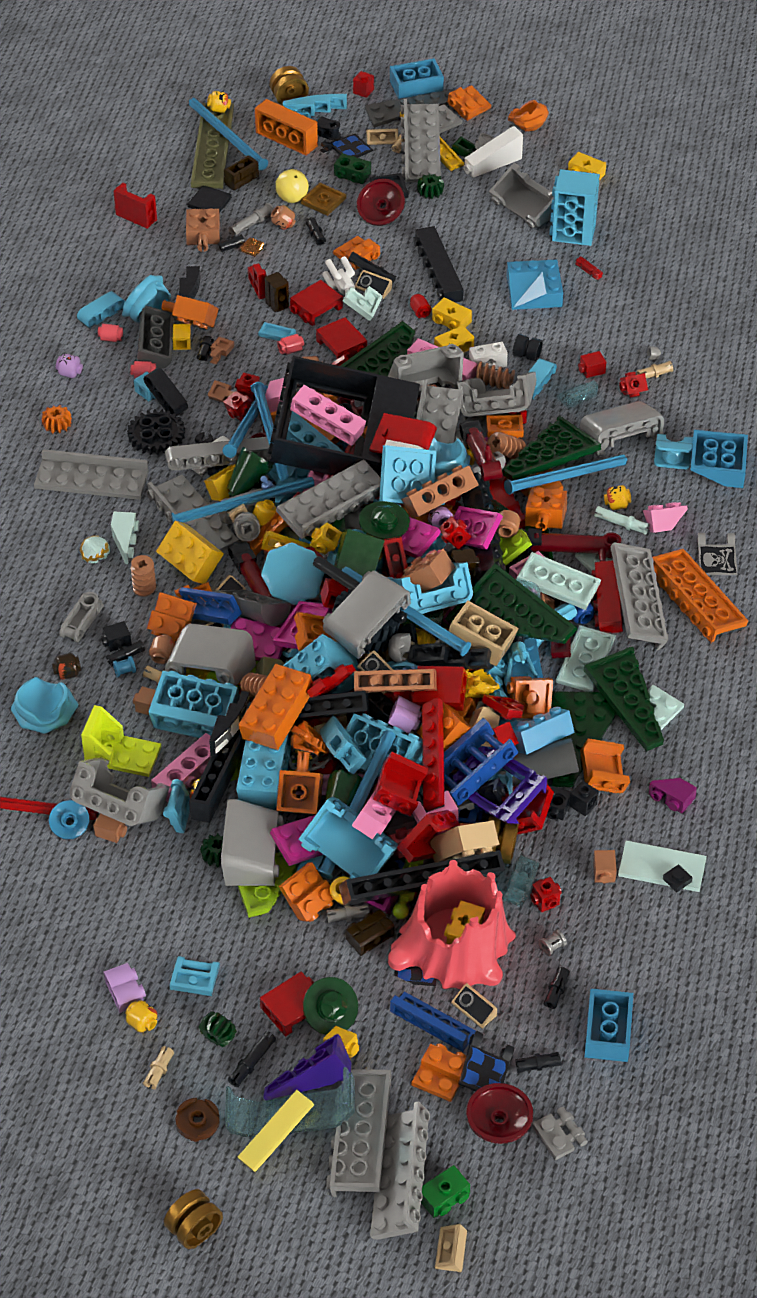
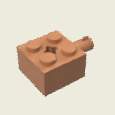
[186,208,220,252]
[401,548,455,593]

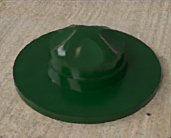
[359,501,410,540]
[303,977,358,1035]

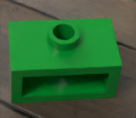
[421,1165,470,1218]

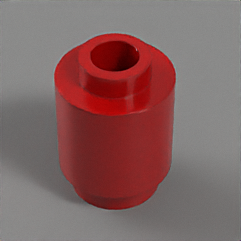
[410,294,432,318]

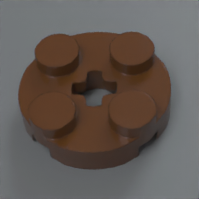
[175,1098,220,1142]

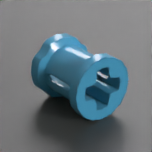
[112,656,136,677]

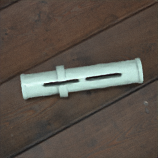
[594,506,650,535]

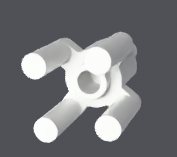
[322,256,355,295]

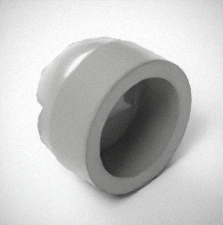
[647,346,661,360]

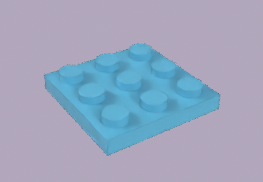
[379,445,436,504]

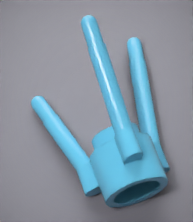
[505,642,537,686]

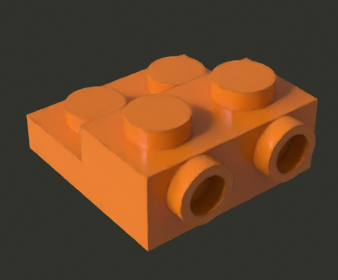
[447,85,492,121]
[333,236,380,270]
[486,415,524,438]
[147,592,197,641]
[294,612,337,651]
[507,676,553,718]
[279,862,334,922]
[411,1044,466,1102]

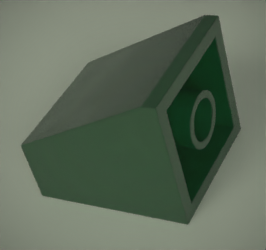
[334,529,385,576]

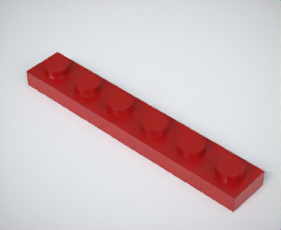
[422,697,445,811]

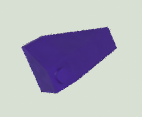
[263,1034,352,1101]

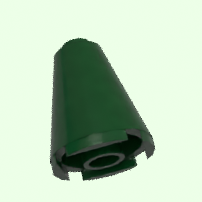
[227,447,273,497]
[325,769,363,806]

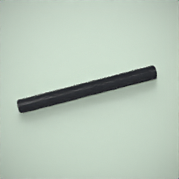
[313,556,407,624]

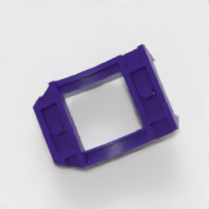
[453,746,547,824]

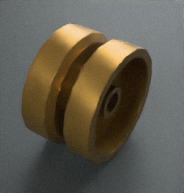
[269,66,309,106]
[488,815,519,864]
[164,1189,223,1249]

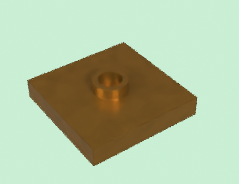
[301,183,346,216]

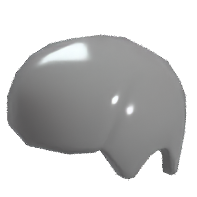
[388,633,411,663]

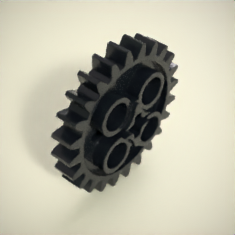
[127,409,185,455]

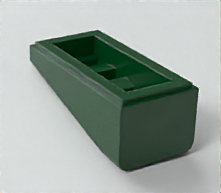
[451,136,477,157]

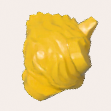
[465,669,500,698]

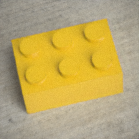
[156,520,224,584]

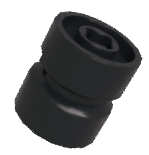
[513,334,543,362]

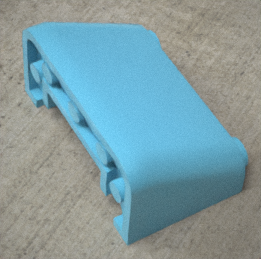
[387,562,473,614]
[298,797,398,878]

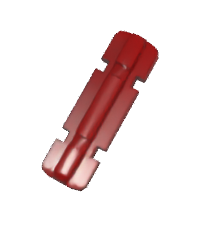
[575,256,603,280]

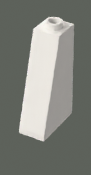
[464,126,523,178]

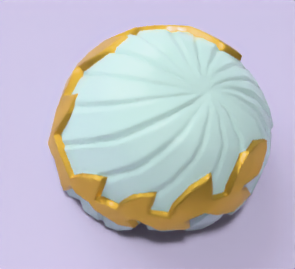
[80,536,110,563]

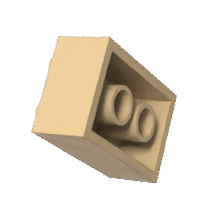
[448,600,519,666]
[430,820,499,862]

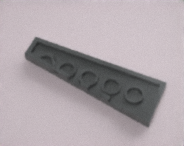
[365,89,455,127]

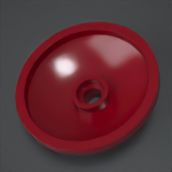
[357,179,405,226]
[466,1083,533,1144]

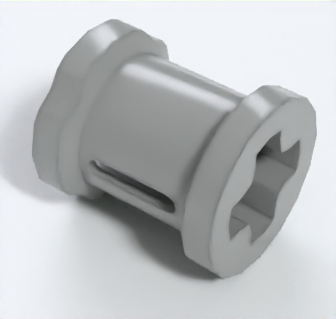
[539,929,567,956]

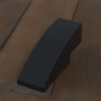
[179,266,201,299]

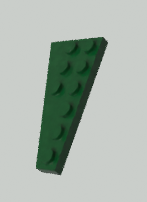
[583,646,664,752]

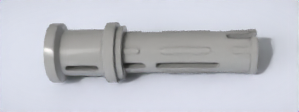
[229,203,274,236]

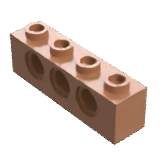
[402,465,479,518]
[354,669,437,693]

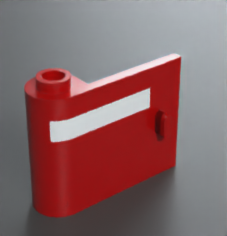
[369,413,437,454]

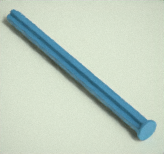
[189,98,268,171]
[251,382,289,481]
[222,385,268,458]
[504,454,628,495]
[171,477,315,523]
[342,567,471,656]
[318,730,396,879]

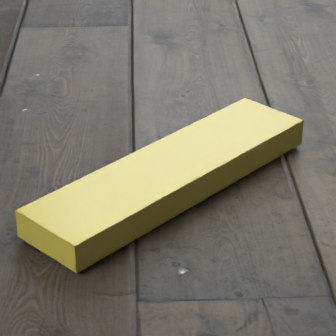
[238,1090,314,1172]

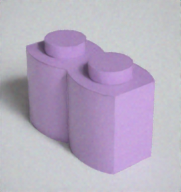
[388,696,422,734]
[104,963,146,1013]

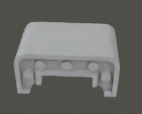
[70,757,170,826]

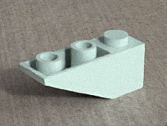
[111,511,139,564]

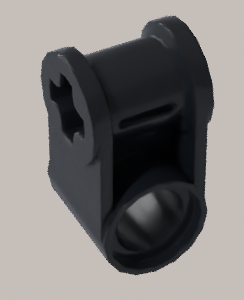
[316,116,341,141]

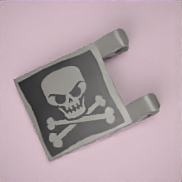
[697,533,737,575]

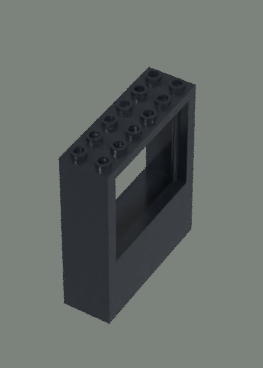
[268,356,420,478]

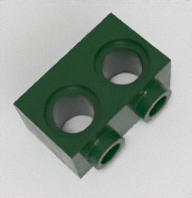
[334,153,371,184]

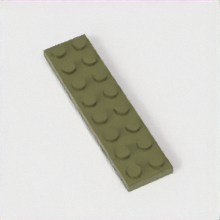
[191,103,234,189]

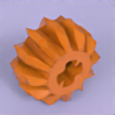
[41,405,72,434]

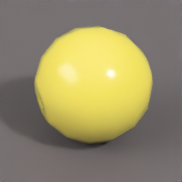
[276,169,309,203]

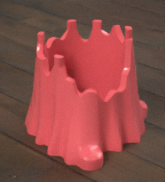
[388,860,516,990]

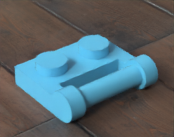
[163,779,190,833]
[170,956,220,996]

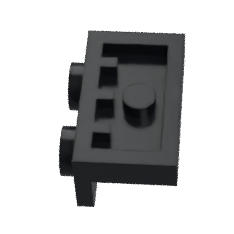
[477,778,509,806]

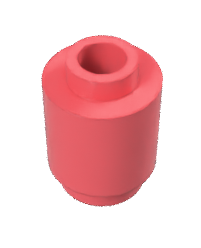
[98,323,123,342]
[277,334,304,355]
[131,361,156,379]

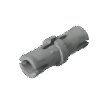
[326,904,369,923]

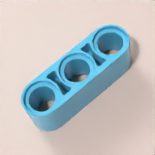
[77,291,125,328]
[529,358,557,400]

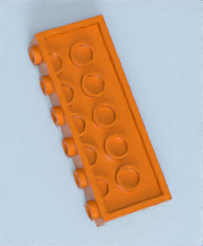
[652,549,748,643]

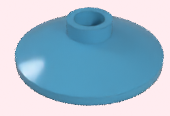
[49,800,90,839]

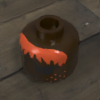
[52,653,81,680]

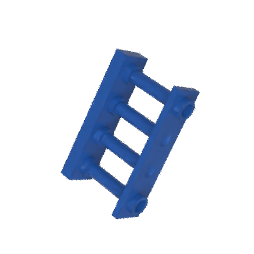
[444,718,519,806]

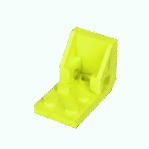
[81,705,162,777]

